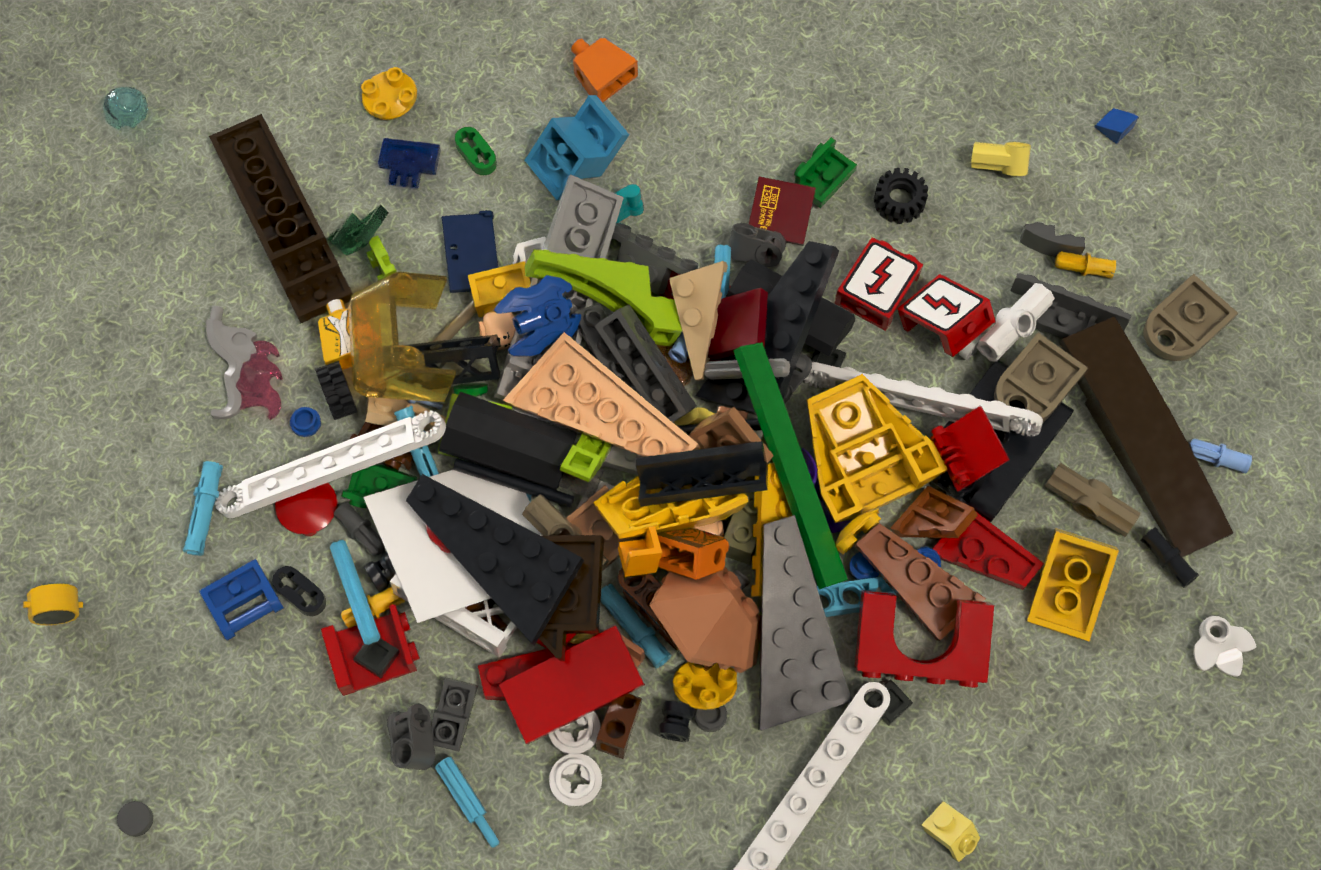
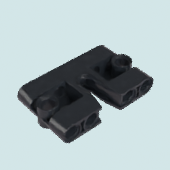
[930,360,1074,523]

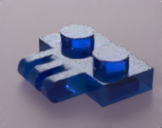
[378,138,441,188]

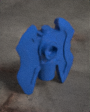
[494,275,581,356]

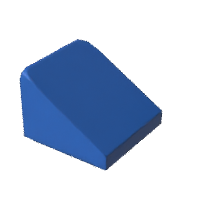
[1095,108,1139,144]

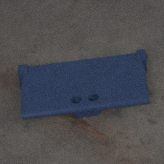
[441,210,499,293]

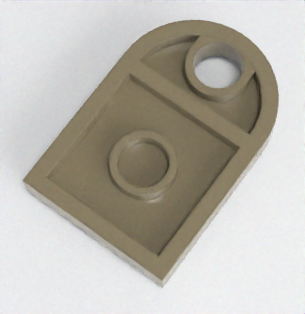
[1143,274,1238,361]
[994,332,1088,422]

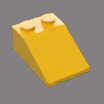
[1027,528,1119,641]

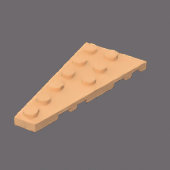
[503,332,700,457]

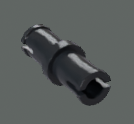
[1140,527,1199,588]

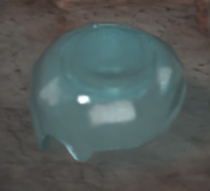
[103,87,148,130]

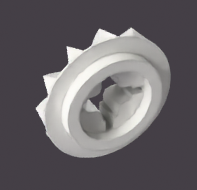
[549,711,600,754]
[549,753,602,807]

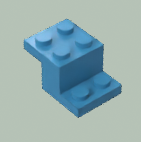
[524,95,630,200]

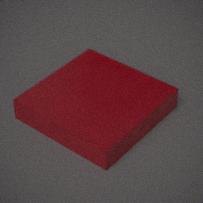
[708,287,768,360]

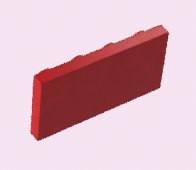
[499,625,645,744]

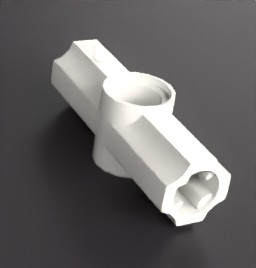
[977,283,1055,362]

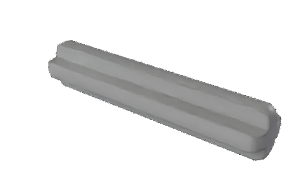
[704,358,790,379]

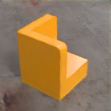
[618,526,662,577]

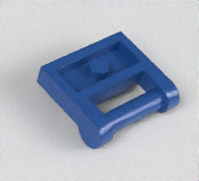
[199,559,284,641]

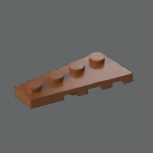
[853,523,986,641]

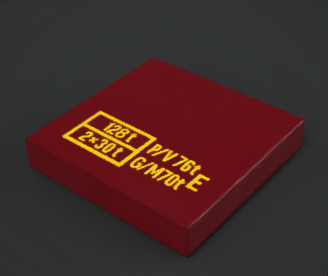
[749,176,816,246]

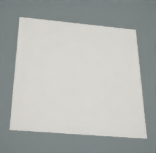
[363,470,543,623]

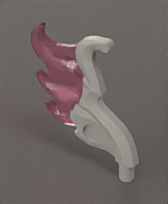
[206,306,283,420]

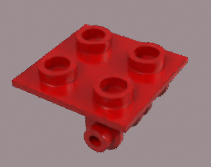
[930,406,1010,492]

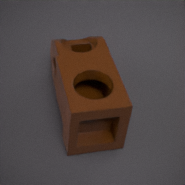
[596,694,642,759]

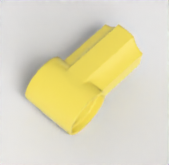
[971,142,1031,176]

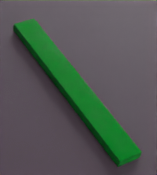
[733,342,848,590]

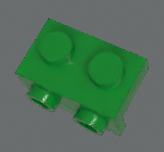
[794,137,857,209]
[341,464,417,508]

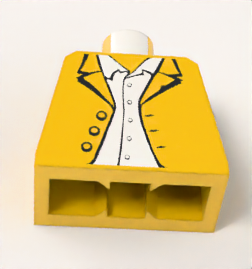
[318,299,382,370]

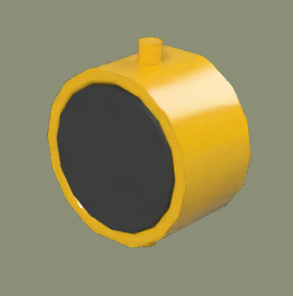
[23,584,83,625]

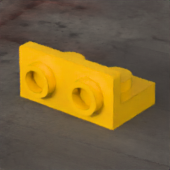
[468,261,531,318]

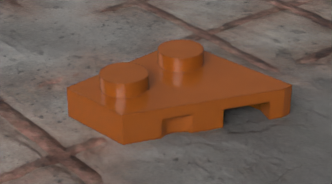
[890,486,978,538]

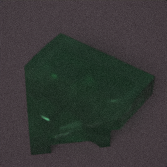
[327,205,389,256]

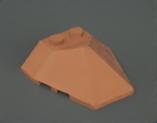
[649,567,760,673]

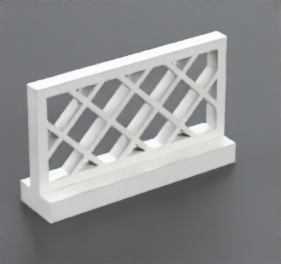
[390,574,517,658]

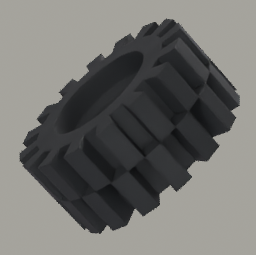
[874,168,928,224]
[315,361,358,420]

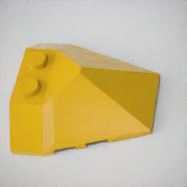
[807,374,948,523]
[594,449,749,539]

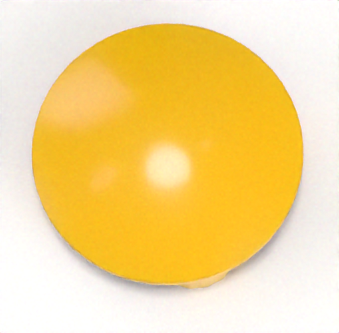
[361,67,417,120]
[835,509,881,555]
[673,662,737,710]

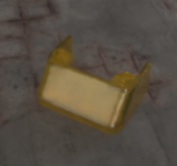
[348,272,456,402]

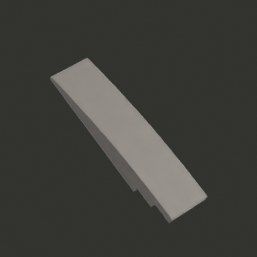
[494,174,624,400]

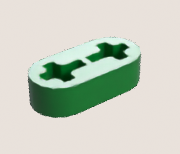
[455,127,497,175]

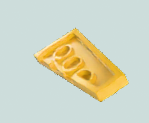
[751,463,793,597]

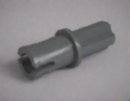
[334,502,385,556]

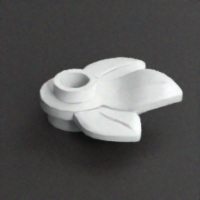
[1193,616,1256,677]

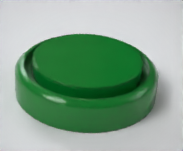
[453,383,488,397]

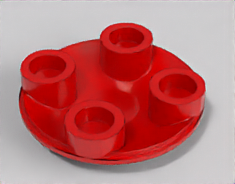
[275,483,339,536]

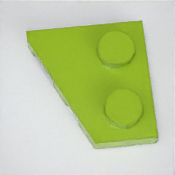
[366,235,404,300]

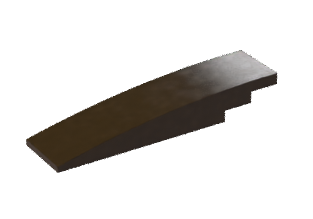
[209,114,355,324]
[1060,316,1233,558]

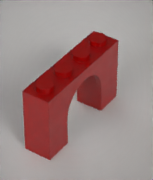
[855,590,994,688]

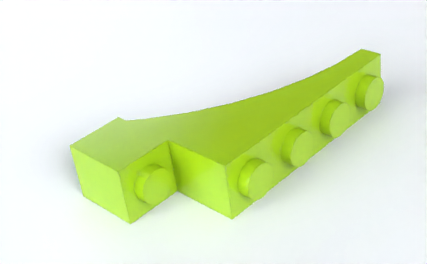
[525,249,682,346]

